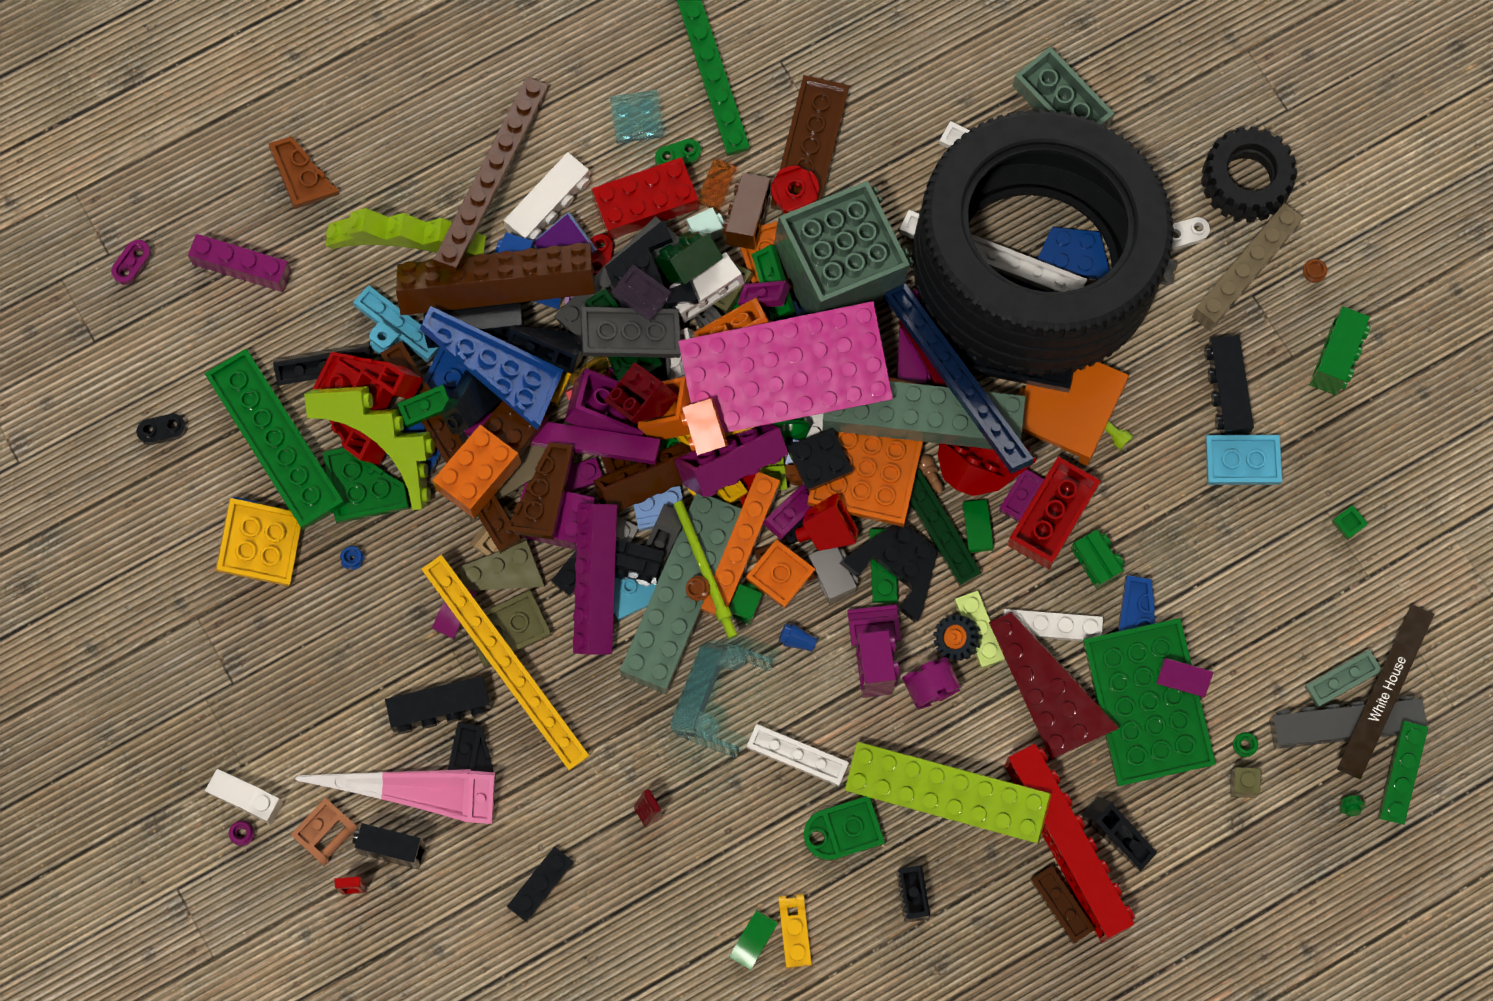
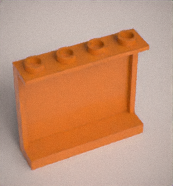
[1018,362,1129,466]

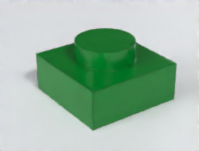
[1332,505,1368,541]

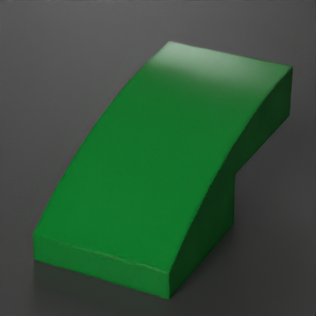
[962,500,993,553]
[729,910,779,970]

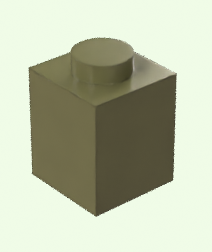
[1230,767,1261,798]

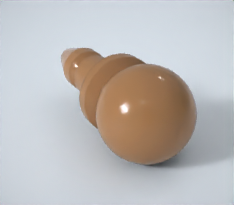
[918,455,943,494]

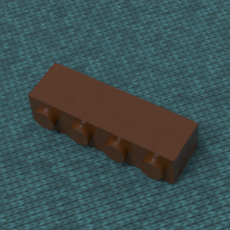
[593,442,690,513]

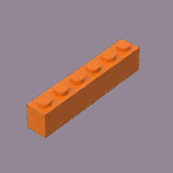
[701,472,781,618]

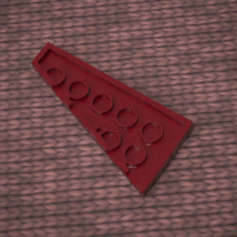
[989,612,1120,759]

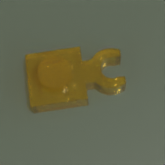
[568,356,609,386]

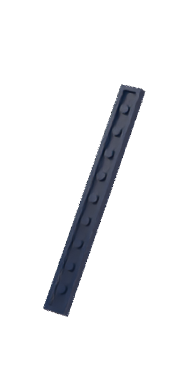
[884,283,1034,474]

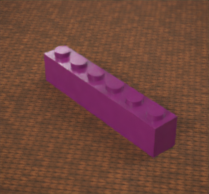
[572,503,617,655]

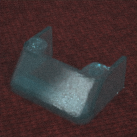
[671,642,773,758]

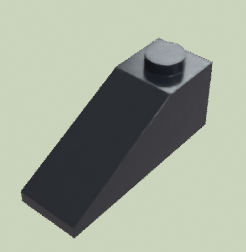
[507,326,583,375]
[1081,797,1157,871]

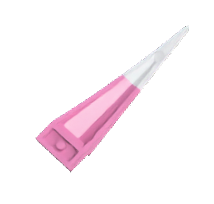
[295,769,495,824]

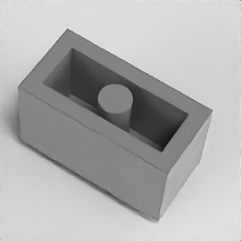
[808,547,859,604]

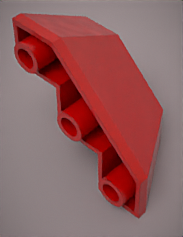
[938,443,1037,496]

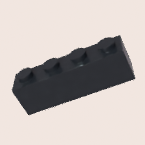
[423,302,524,349]
[1204,335,1254,435]
[385,676,491,734]

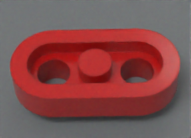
[590,234,613,276]

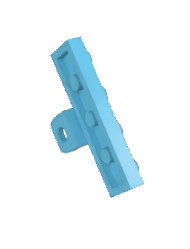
[353,285,440,362]

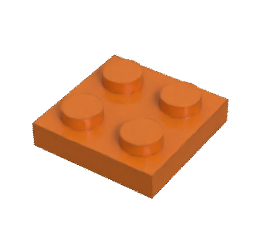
[746,539,815,609]

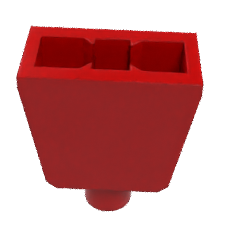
[795,493,859,551]

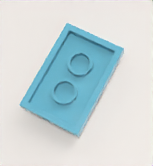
[1205,435,1282,485]

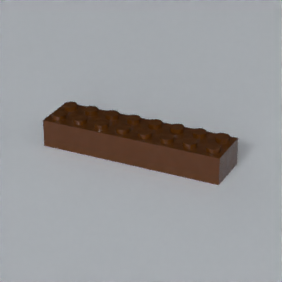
[396,243,595,315]

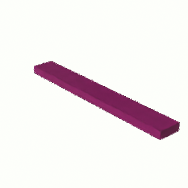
[465,413,661,465]

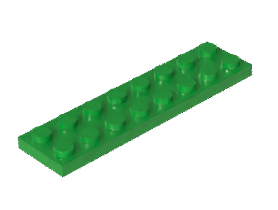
[204,349,345,530]

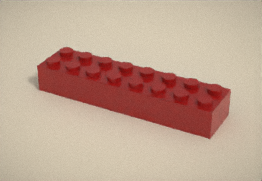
[1004,743,1135,944]

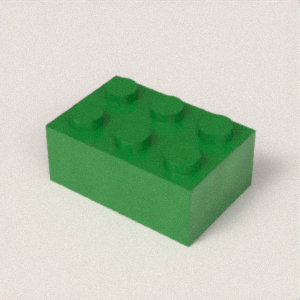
[1309,306,1371,396]

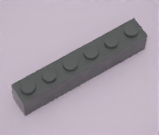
[1269,696,1427,749]

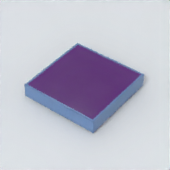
[533,212,598,255]

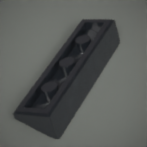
[273,343,372,386]

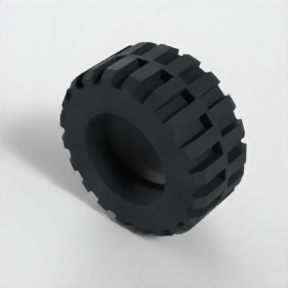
[1201,126,1297,223]

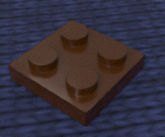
[482,401,548,457]

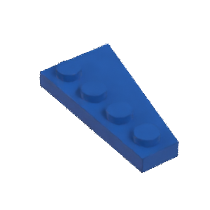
[1117,575,1155,632]

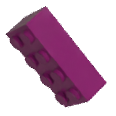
[674,424,788,497]

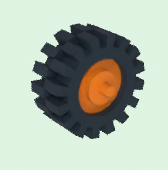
[933,615,982,661]

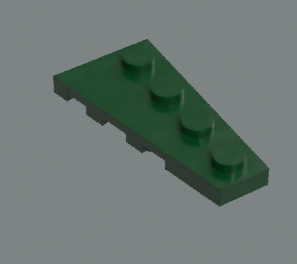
[584,288,663,382]

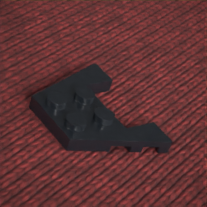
[605,220,699,308]
[839,523,938,623]

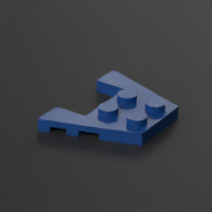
[1024,227,1110,292]

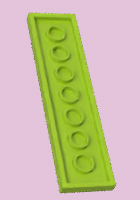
[845,742,1052,844]

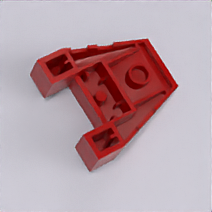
[312,352,423,465]

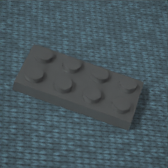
[580,307,681,358]

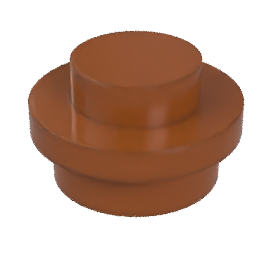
[1303,259,1327,283]
[686,576,710,601]

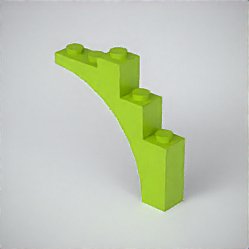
[326,208,486,257]
[304,386,435,510]

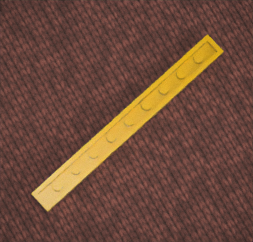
[421,554,589,771]

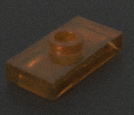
[698,159,736,211]

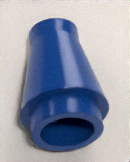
[778,623,817,652]

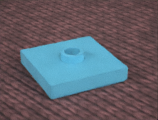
[614,577,656,621]

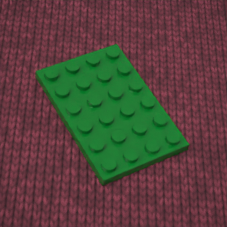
[1082,618,1216,787]

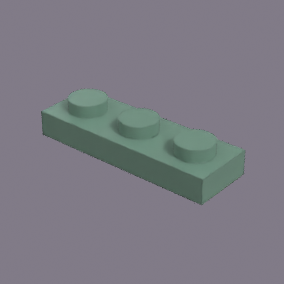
[1304,649,1382,708]

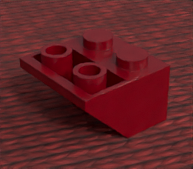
[604,362,678,423]

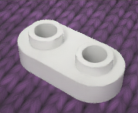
[1172,217,1210,250]

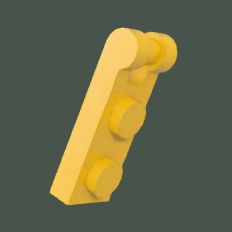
[778,894,812,969]

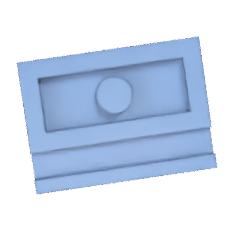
[634,486,683,531]

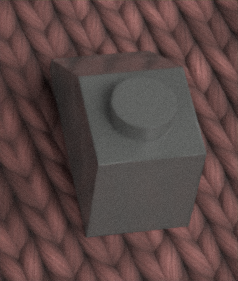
[645,504,682,558]

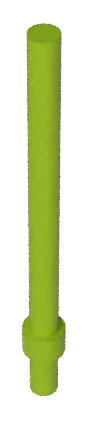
[673,501,738,639]

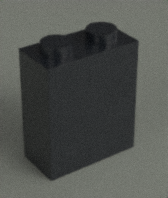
[352,823,426,870]

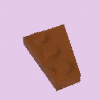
[269,136,339,209]

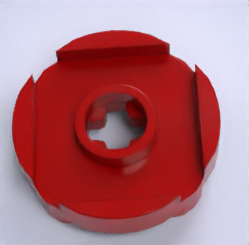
[771,165,819,214]

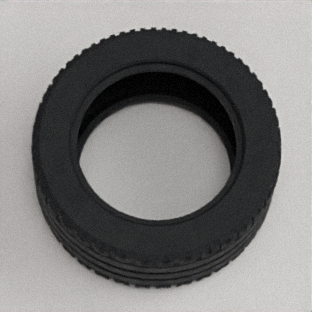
[912,109,1174,376]

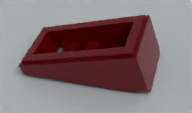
[634,789,662,827]

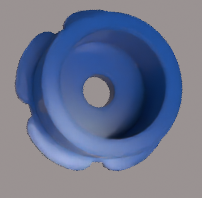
[340,546,364,570]

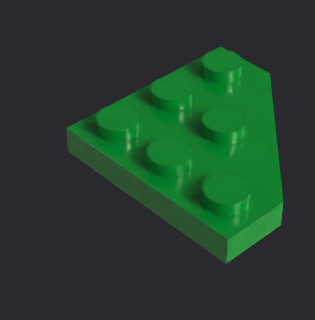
[323,448,409,524]

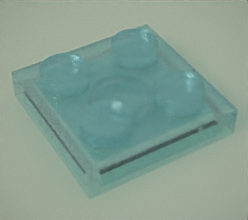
[610,90,664,144]

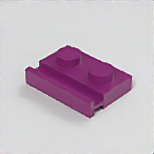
[847,605,901,647]

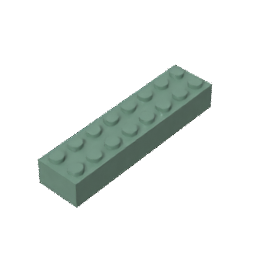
[823,381,1025,449]
[620,493,741,695]

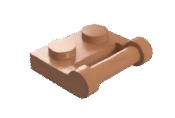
[290,797,359,866]

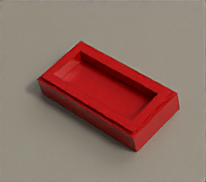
[334,876,366,895]

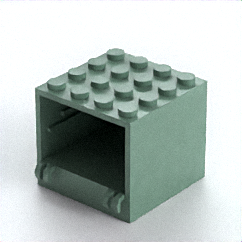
[774,180,914,315]

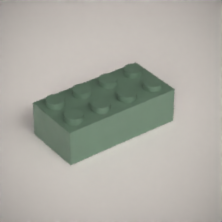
[1013,47,1115,128]

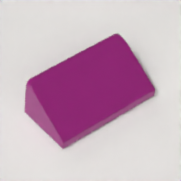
[1156,658,1213,698]

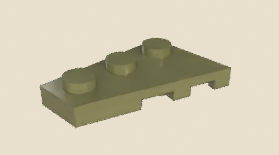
[458,541,545,590]

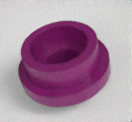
[229,820,255,846]

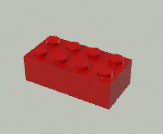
[591,157,699,240]
[1007,456,1101,570]

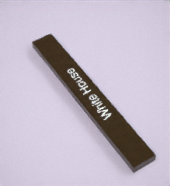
[1337,604,1435,780]

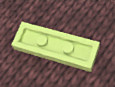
[954,591,1005,669]

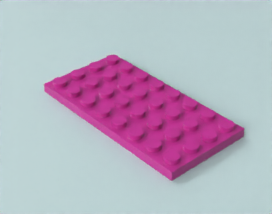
[678,301,893,433]

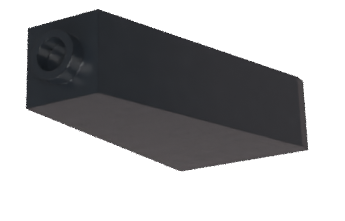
[440,369,502,435]

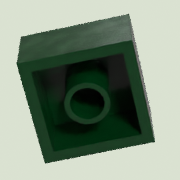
[654,231,723,284]

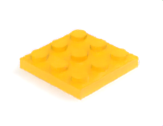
[215,498,301,586]

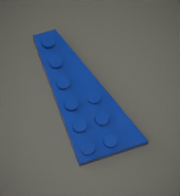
[420,306,564,430]

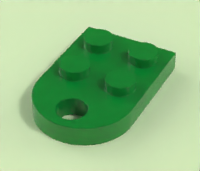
[804,796,885,861]

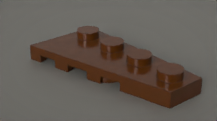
[504,442,575,540]

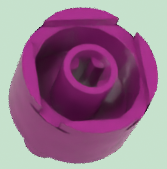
[902,657,962,710]

